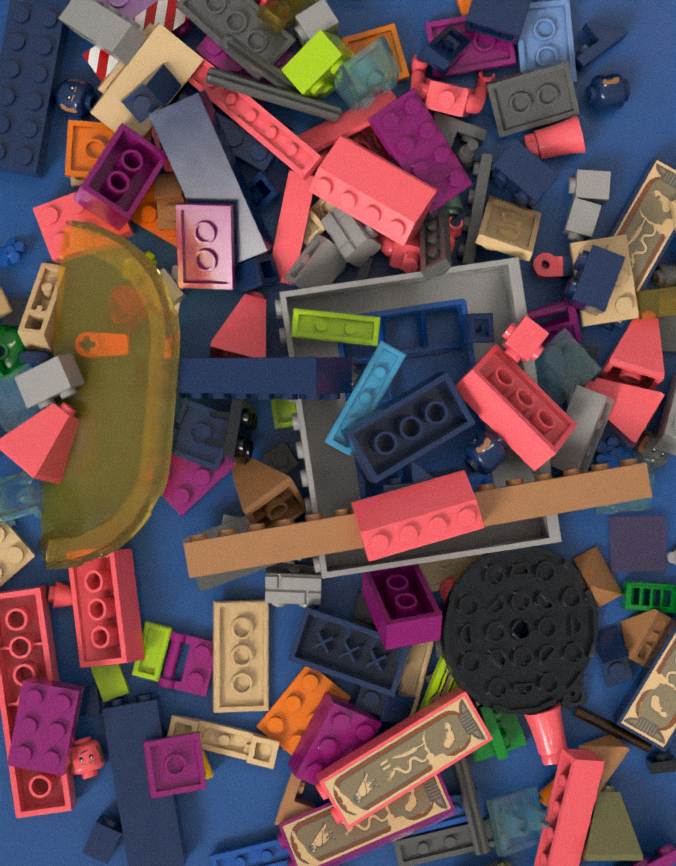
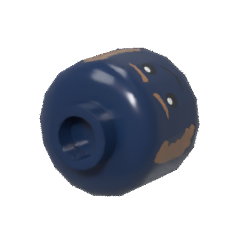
[586,73,630,111]
[54,78,98,118]
[464,432,507,475]

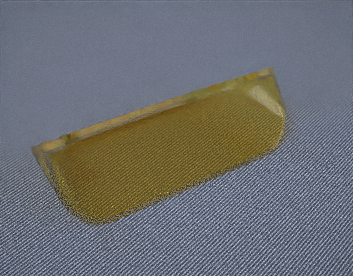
[41,220,180,569]

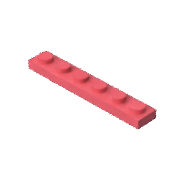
[188,55,323,181]

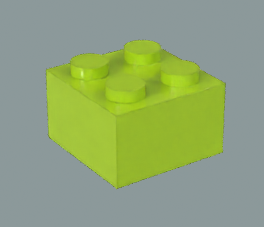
[281,29,359,99]

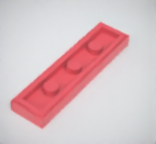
[272,170,315,285]

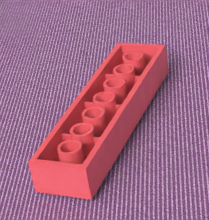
[0,585,77,818]

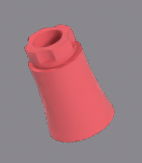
[523,115,586,160]
[524,701,568,765]

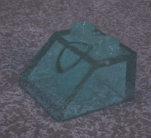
[333,35,400,112]

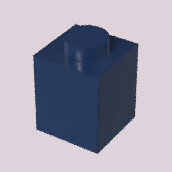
[235,255,281,294]
[82,816,123,864]

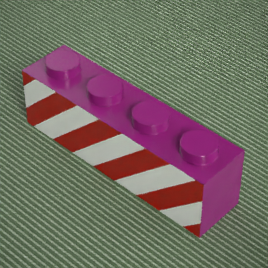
[83,0,194,82]

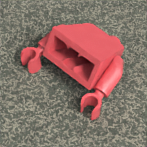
[410,54,495,117]
[378,216,464,273]

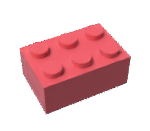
[33,192,135,264]

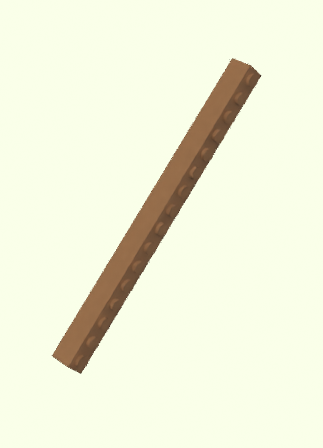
[183,458,652,578]

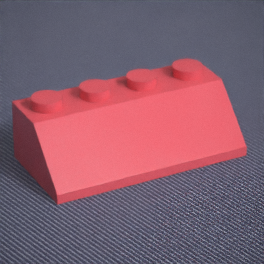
[297,89,397,175]
[309,135,438,247]
[455,344,577,471]
[351,470,484,561]
[67,549,145,668]

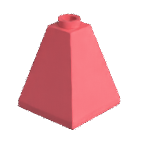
[210,291,266,358]
[597,310,665,390]
[584,378,665,448]
[0,402,79,485]

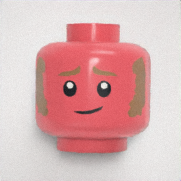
[69,736,105,779]

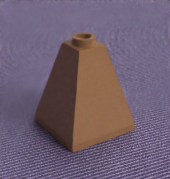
[231,457,306,528]

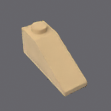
[17,263,69,353]

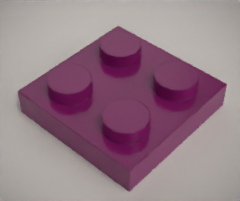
[143,731,207,799]

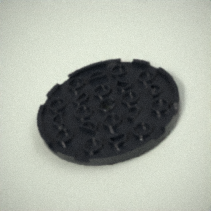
[440,546,598,715]

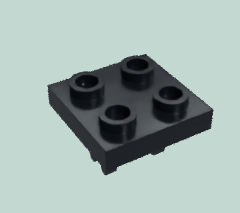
[205,399,258,465]

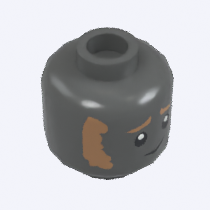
[632,428,671,471]

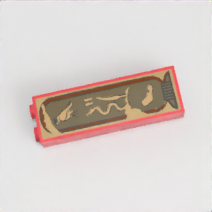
[315,686,493,830]

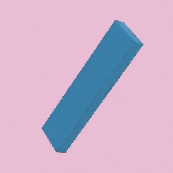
[324,340,406,456]

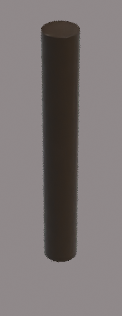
[573,706,652,752]

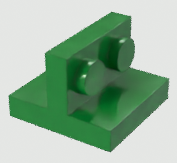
[472,704,527,763]

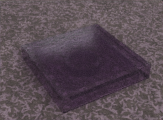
[608,515,667,572]

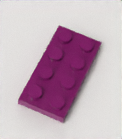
[367,88,473,215]

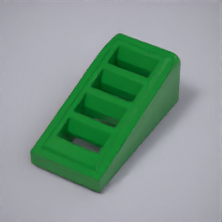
[621,580,676,613]

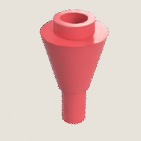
[48,581,73,608]

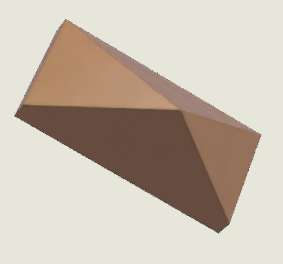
[572,546,623,608]
[620,609,672,666]
[578,734,630,794]

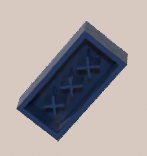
[288,605,413,697]

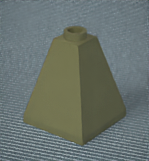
[580,786,643,861]

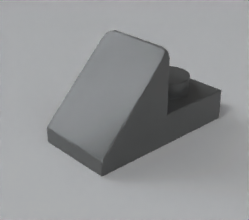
[433,111,487,147]

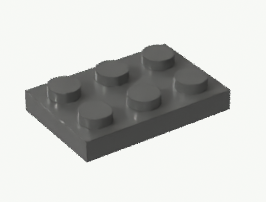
[485,59,580,138]

